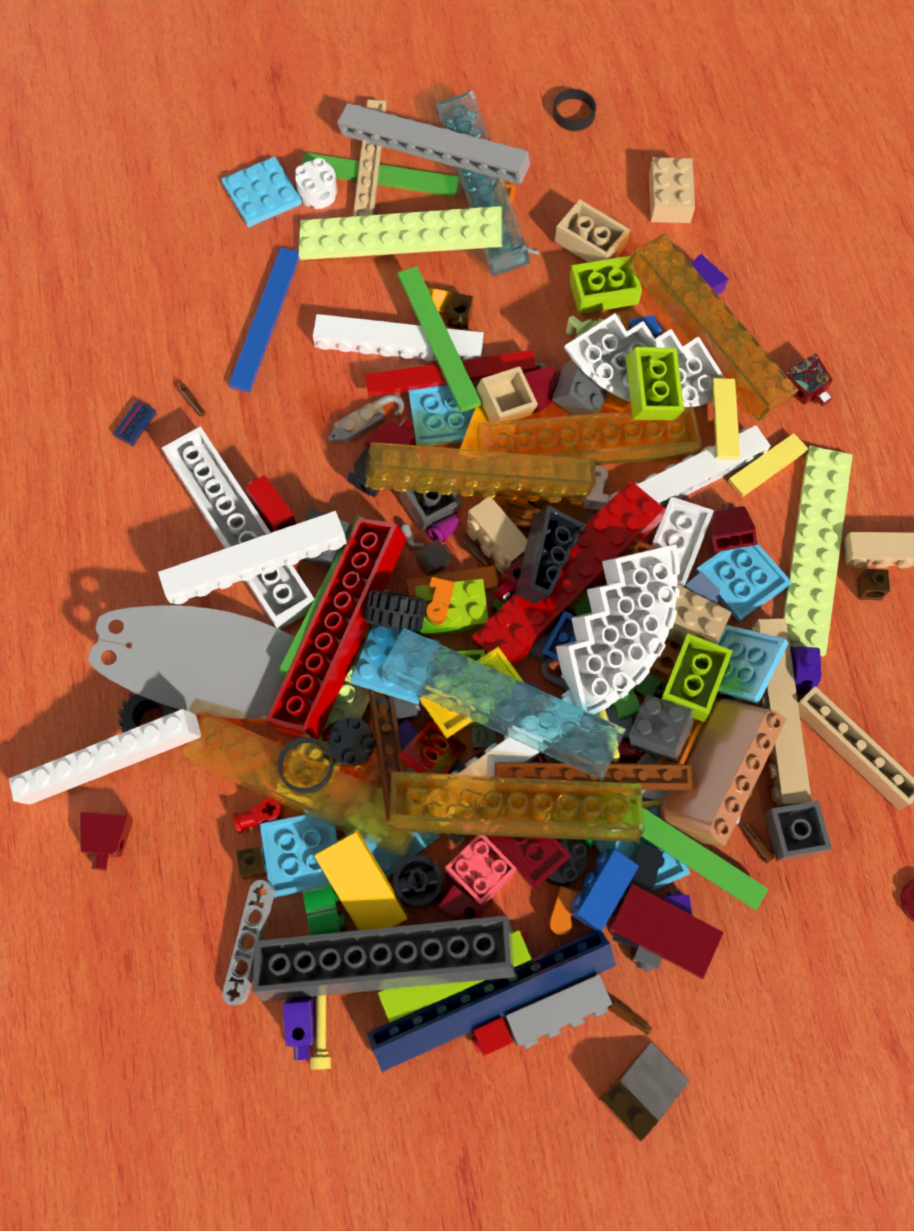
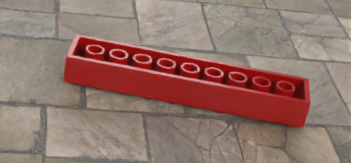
[472,480,665,668]
[266,517,407,740]

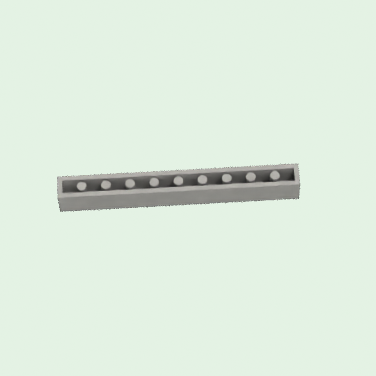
[337,103,530,184]

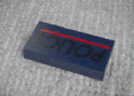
[113,401,157,447]

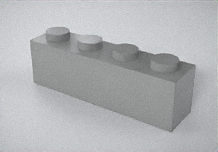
[505,975,612,1049]

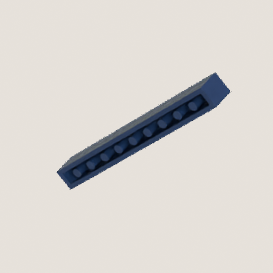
[367,930,617,1072]

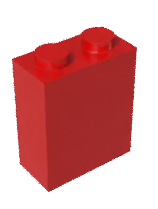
[245,475,296,533]

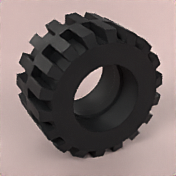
[364,590,427,632]
[118,692,180,733]

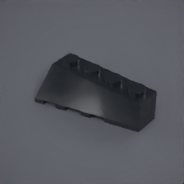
[515,506,586,604]

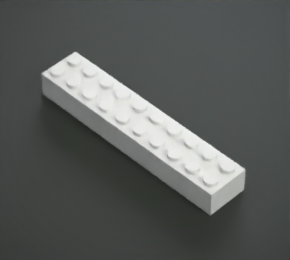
[162,426,314,630]

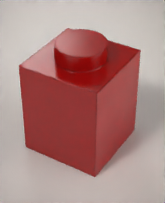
[471,1018,513,1056]

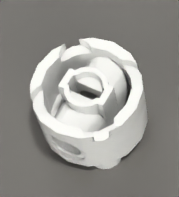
[295,158,337,209]

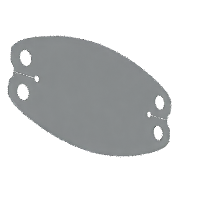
[88,605,295,719]

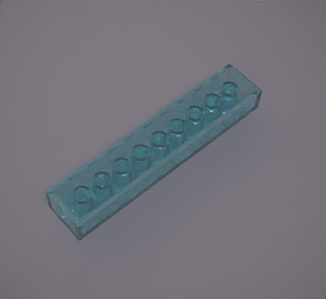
[436,91,530,276]
[382,628,626,781]

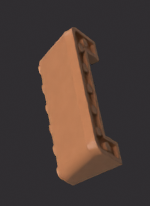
[659,699,786,846]

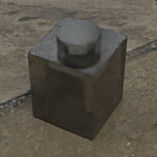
[416,539,452,576]

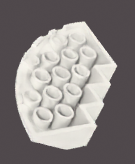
[564,314,725,409]
[556,544,680,717]

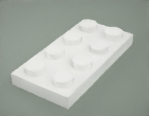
[652,497,714,587]

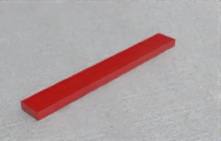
[365,350,536,397]

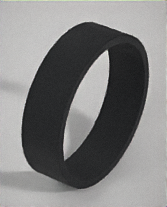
[553,89,596,131]
[277,737,334,794]

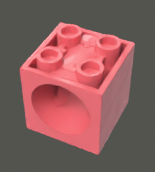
[445,832,517,907]

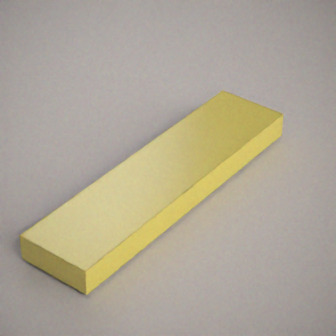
[712,378,740,459]
[728,433,808,498]

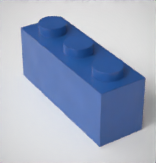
[569,849,639,931]

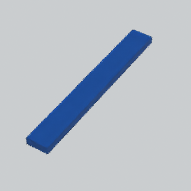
[229,247,300,393]

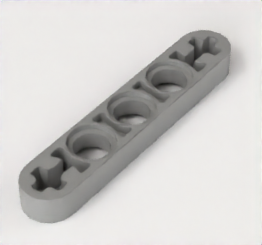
[223,880,275,1005]

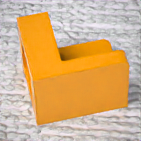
[428,288,452,313]

